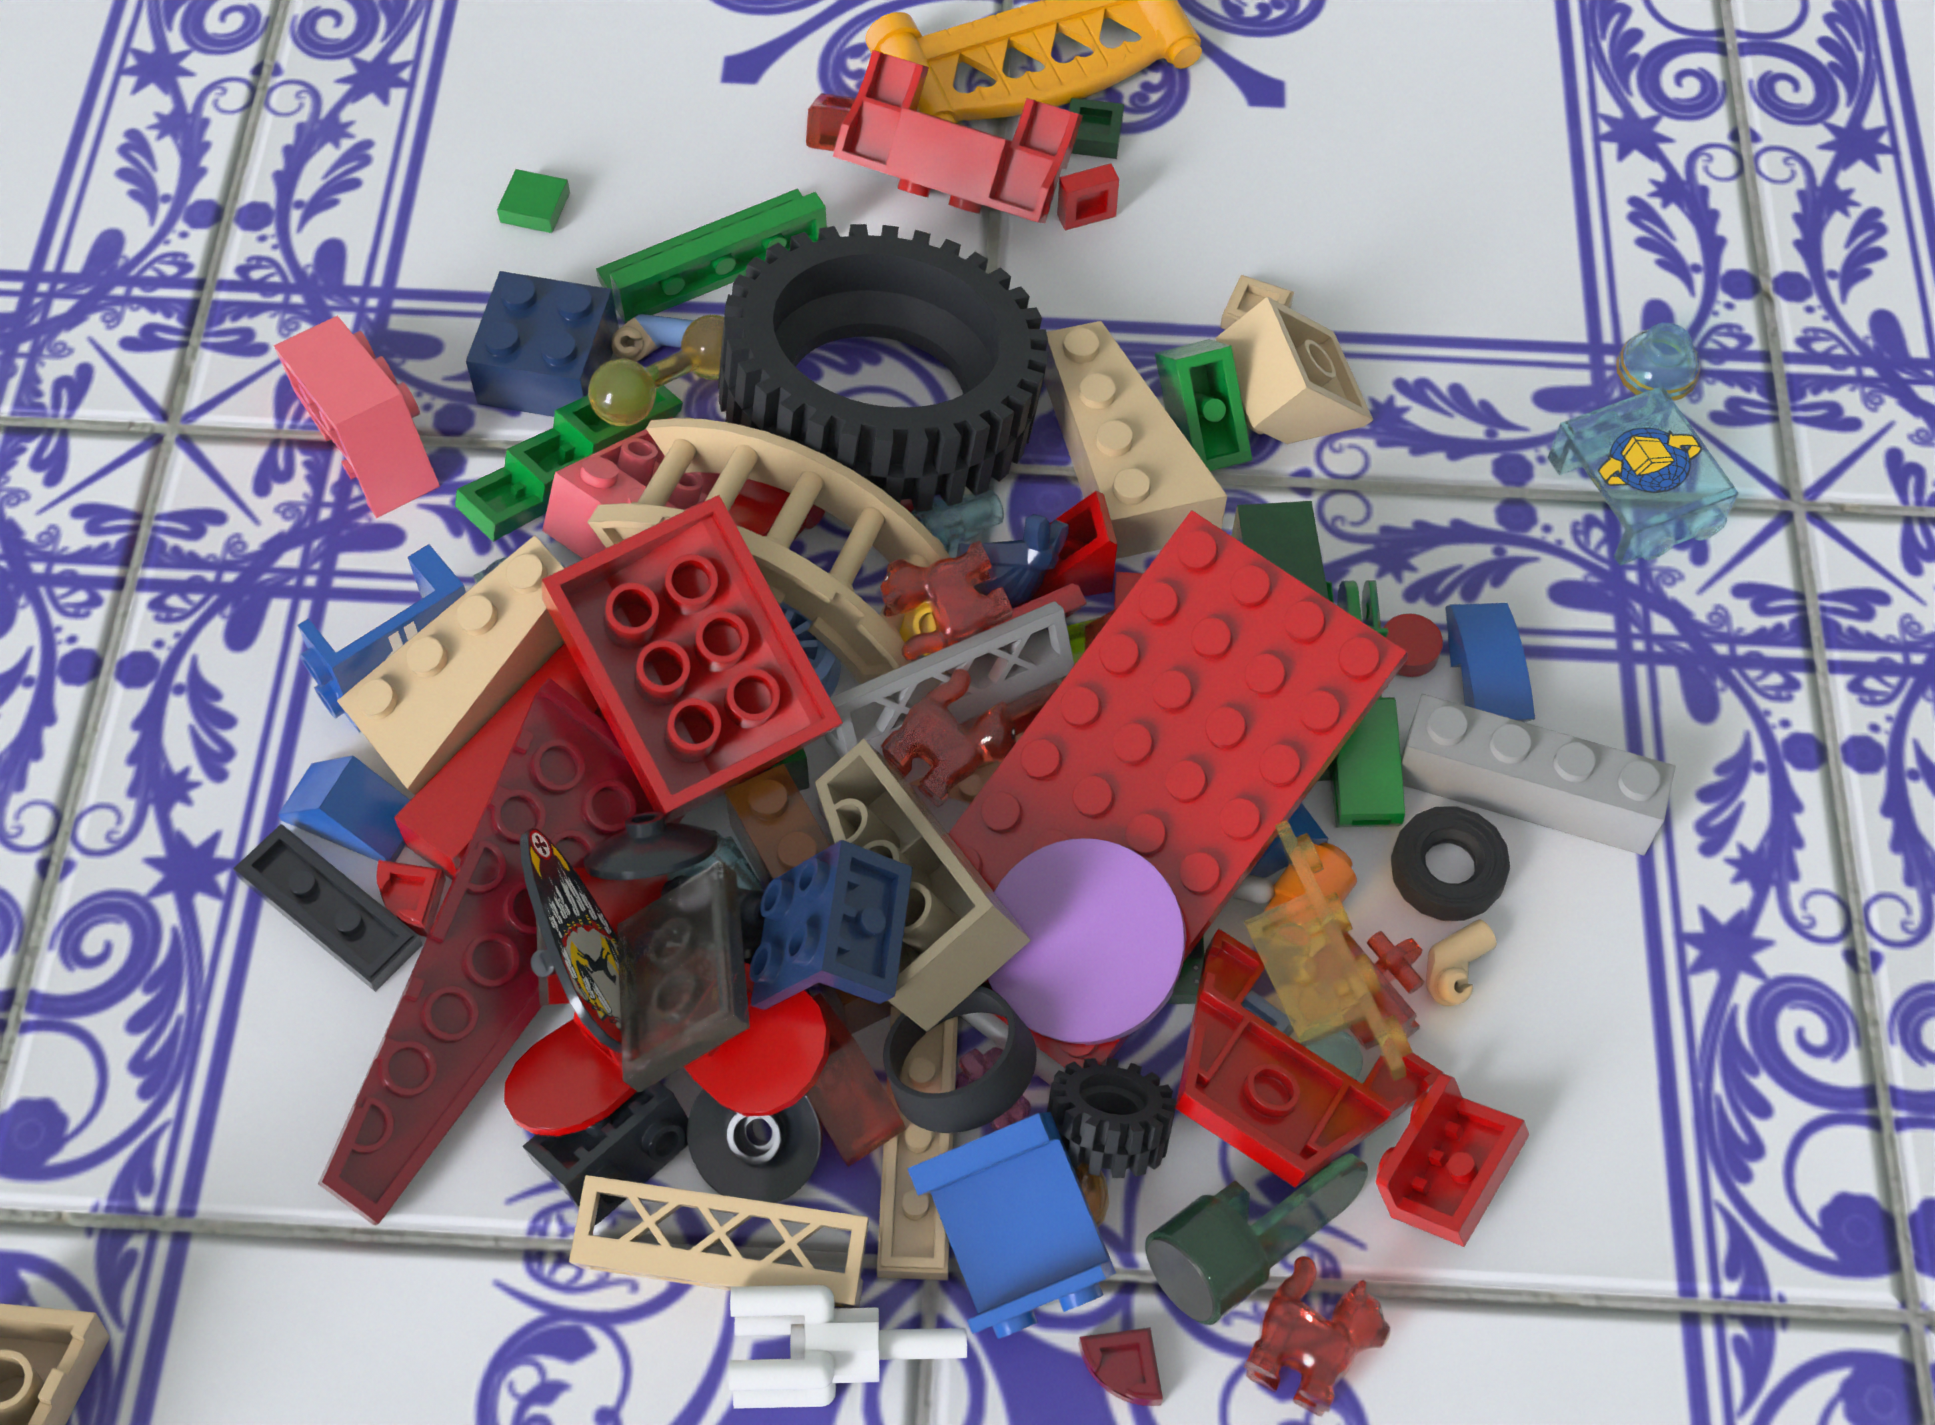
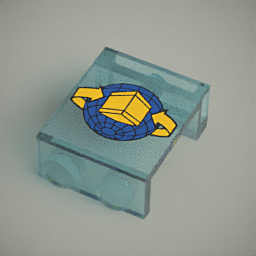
[1548,386,1739,566]

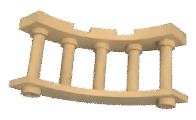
[587,417,960,684]

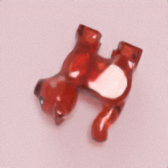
[880,540,1013,661]
[880,668,1016,808]
[1243,1256,1391,1417]

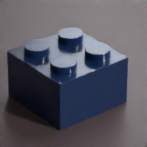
[466,271,619,417]

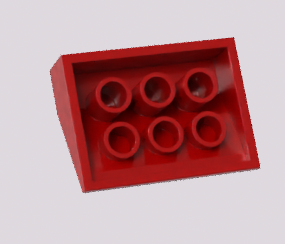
[542,495,843,823]

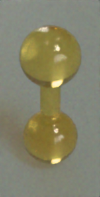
[588,315,724,426]

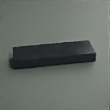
[233,824,423,992]

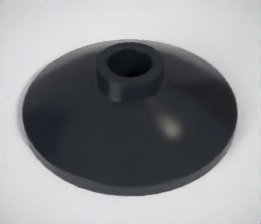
[584,812,718,880]
[687,1089,823,1203]

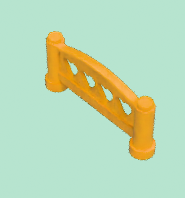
[865,0,1202,123]

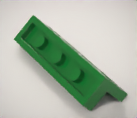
[596,188,827,324]

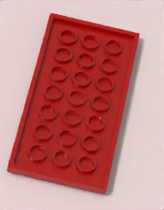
[948,510,1408,1068]

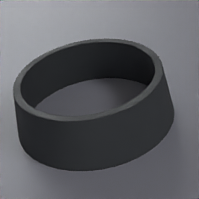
[883,986,1037,1133]

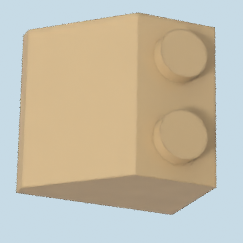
[1215,296,1373,444]

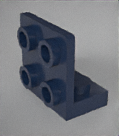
[750,839,913,1010]

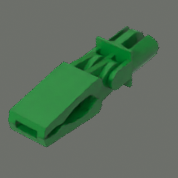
[1326,580,1405,828]

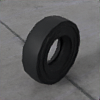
[1391,806,1510,921]

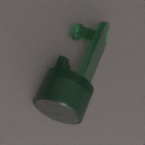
[1145,1153,1368,1325]

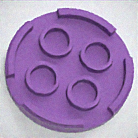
[988,839,1187,1045]

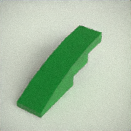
[455,369,683,542]

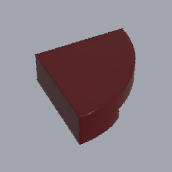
[1078,1327,1163,1406]

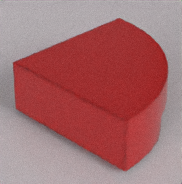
[376,860,446,937]

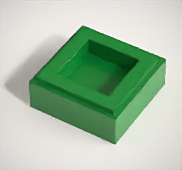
[497,169,570,233]

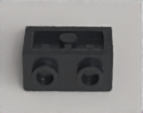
[522,1076,689,1226]

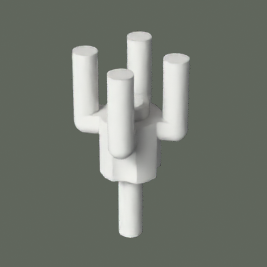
[729,1285,967,1408]

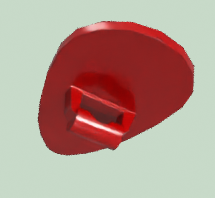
[639,950,831,1117]
[504,1012,673,1136]

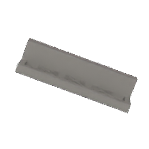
[825,601,1074,758]

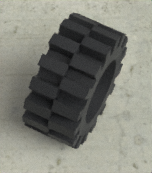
[1047,1058,1176,1178]

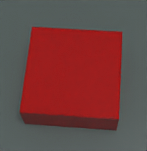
[1057,163,1119,231]

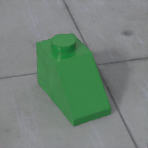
[1155,339,1253,471]

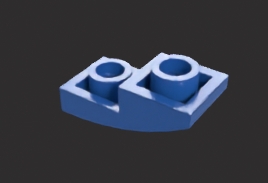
[1445,603,1535,723]

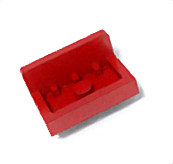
[1376,1073,1529,1247]

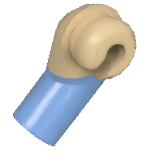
[611,314,695,362]

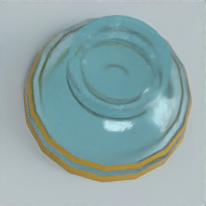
[1616,323,1700,402]

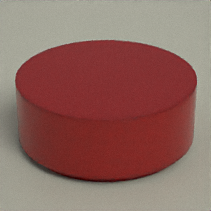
[1384,613,1443,677]

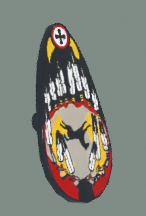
[520,828,653,1053]

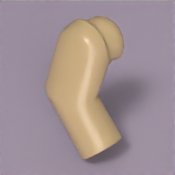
[1426,919,1497,1006]

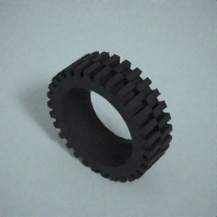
[718,224,1048,512]

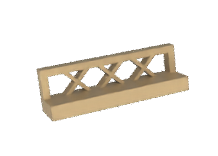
[569,1175,870,1308]

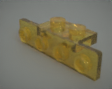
[1244,820,1412,1081]

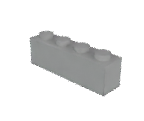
[1401,694,1676,855]

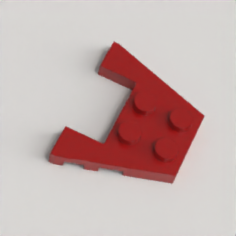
[1175,928,1444,1188]

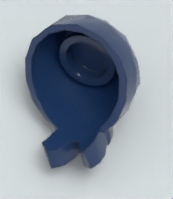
[955,514,1069,609]

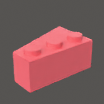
[274,315,440,518]

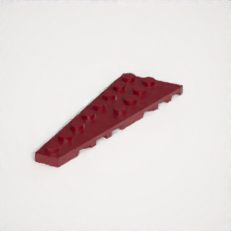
[318,678,686,1226]

